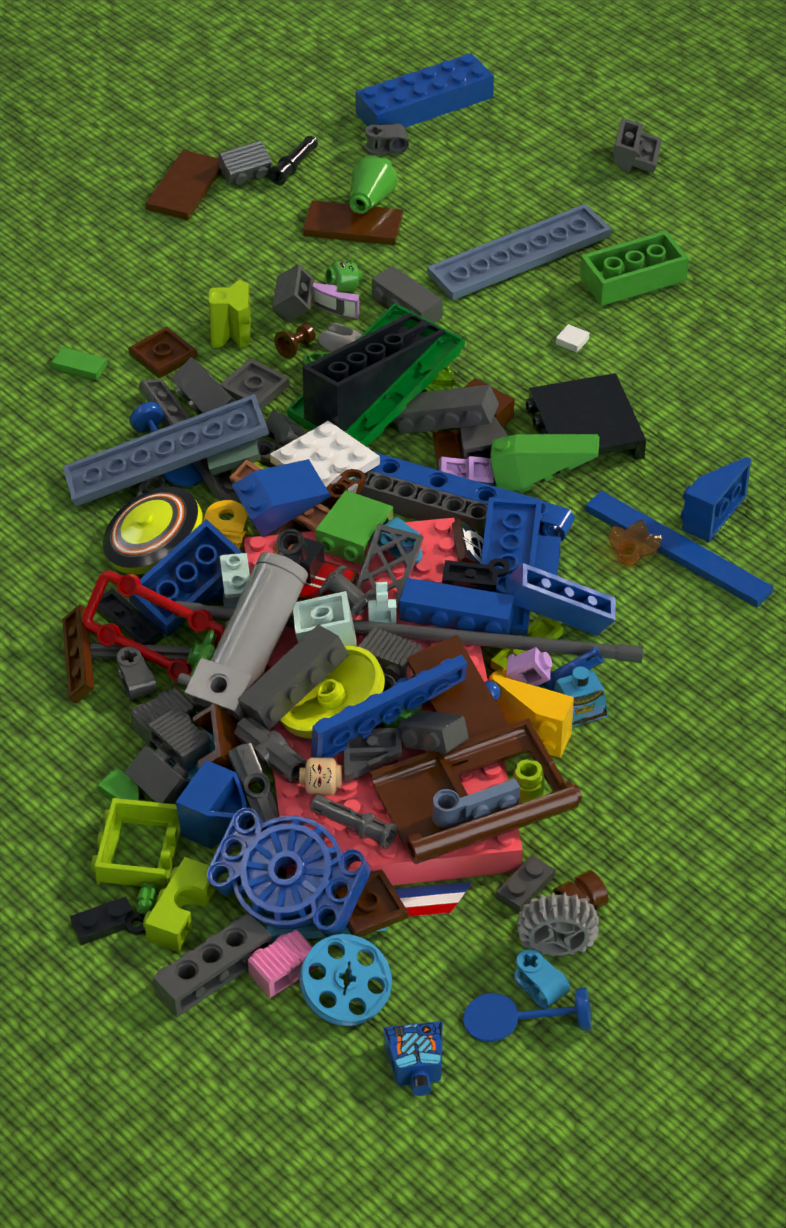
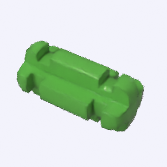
[137,882,157,914]

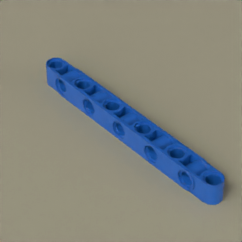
[370,452,575,541]

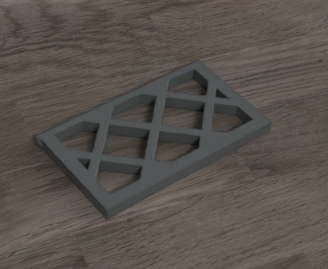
[355,523,424,611]

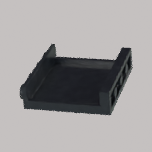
[525,373,646,474]

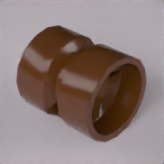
[552,870,609,910]

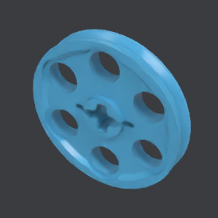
[299,934,392,1026]

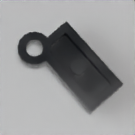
[442,558,510,592]
[70,897,146,945]

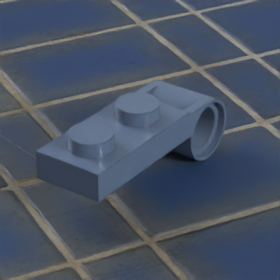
[432,779,520,828]

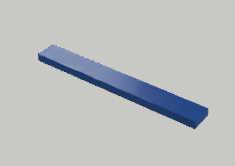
[585,490,773,608]

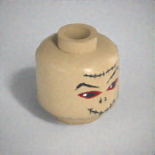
[299,758,342,796]

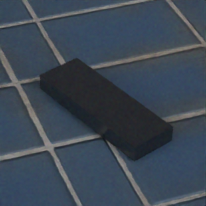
[96,588,164,645]

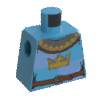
[553,667,608,727]

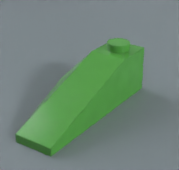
[490,434,599,493]

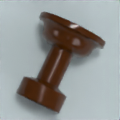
[274,323,315,359]

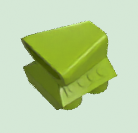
[209,280,251,349]

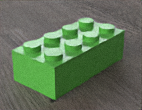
[580,231,689,306]

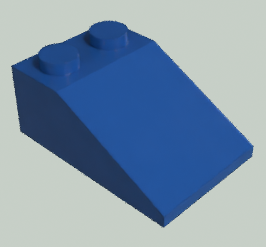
[681,457,751,542]
[232,459,331,537]

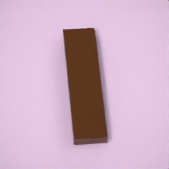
[62,604,94,704]

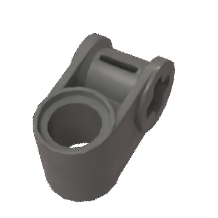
[365,123,409,155]
[116,647,157,701]

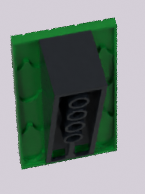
[287,303,465,447]

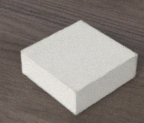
[556,324,589,353]

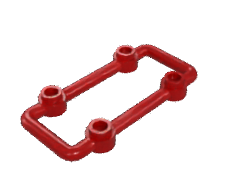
[82,570,225,682]

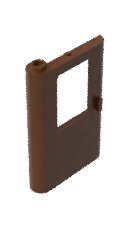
[370,718,582,864]

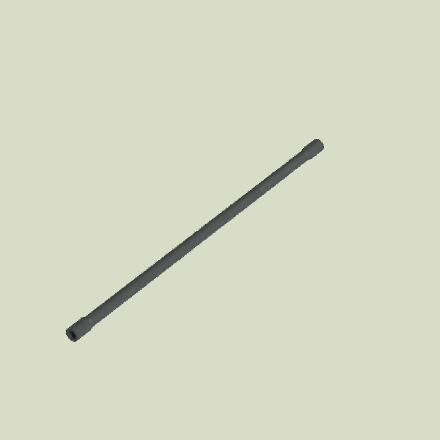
[174,601,643,663]

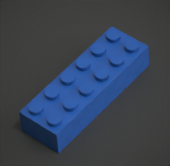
[355,53,494,134]

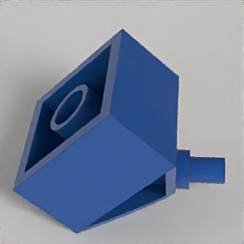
[176,760,248,849]

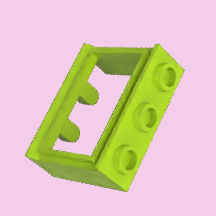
[91,798,181,890]

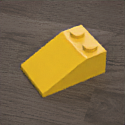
[492,674,574,758]

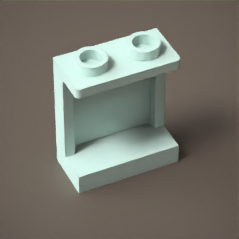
[220,553,250,626]

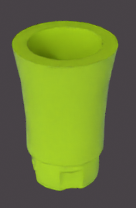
[513,759,546,806]

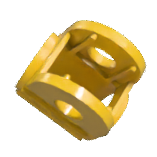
[203,500,251,553]

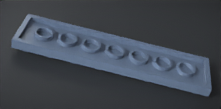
[427,204,612,300]
[63,394,269,507]

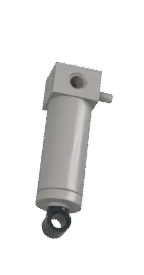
[178,529,309,721]

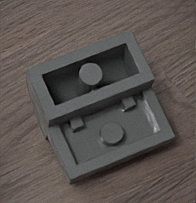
[613,118,662,173]

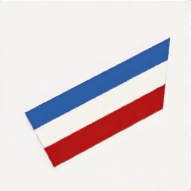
[395,882,472,917]

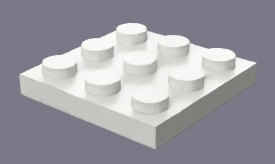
[270,421,380,488]

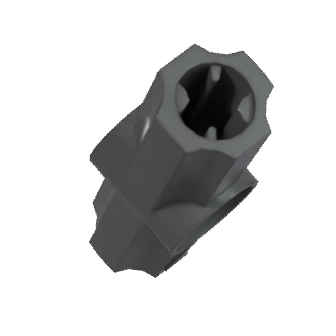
[234,718,306,781]
[227,743,279,823]

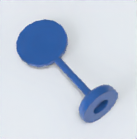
[129,402,202,487]
[463,987,592,1042]

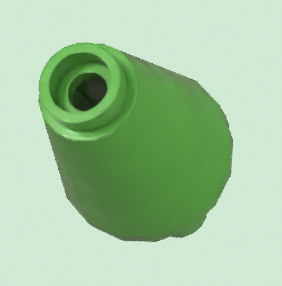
[349,156,397,214]

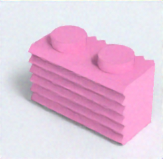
[248,929,319,998]

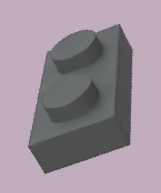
[496,855,555,913]

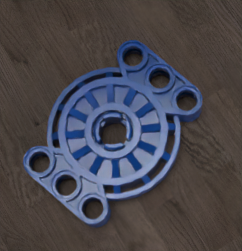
[207,807,371,937]

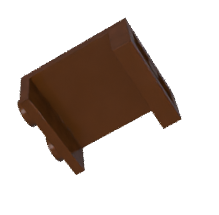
[193,704,255,787]

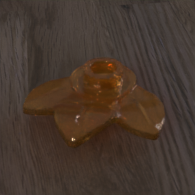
[609,519,662,565]

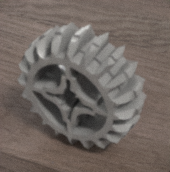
[517,892,599,956]

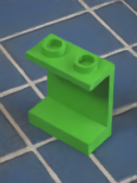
[316,490,393,565]

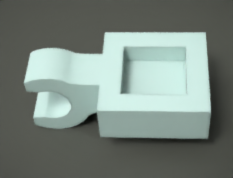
[368,582,396,624]

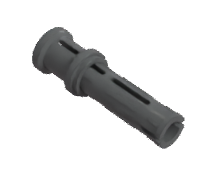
[310,794,397,849]

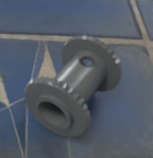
[319,565,375,620]

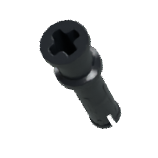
[268,135,318,185]

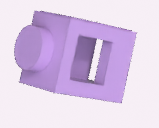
[506,647,552,686]

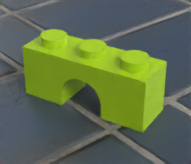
[143,857,216,952]

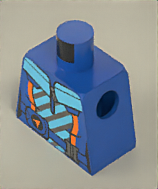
[383,1021,443,1096]

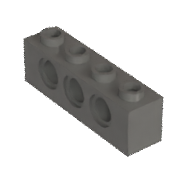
[153,913,272,1018]

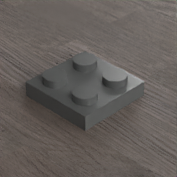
[220,358,289,410]

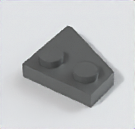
[344,728,402,782]

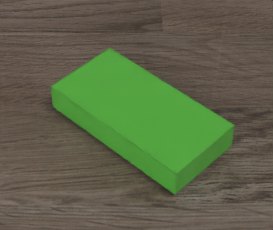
[52,347,108,380]

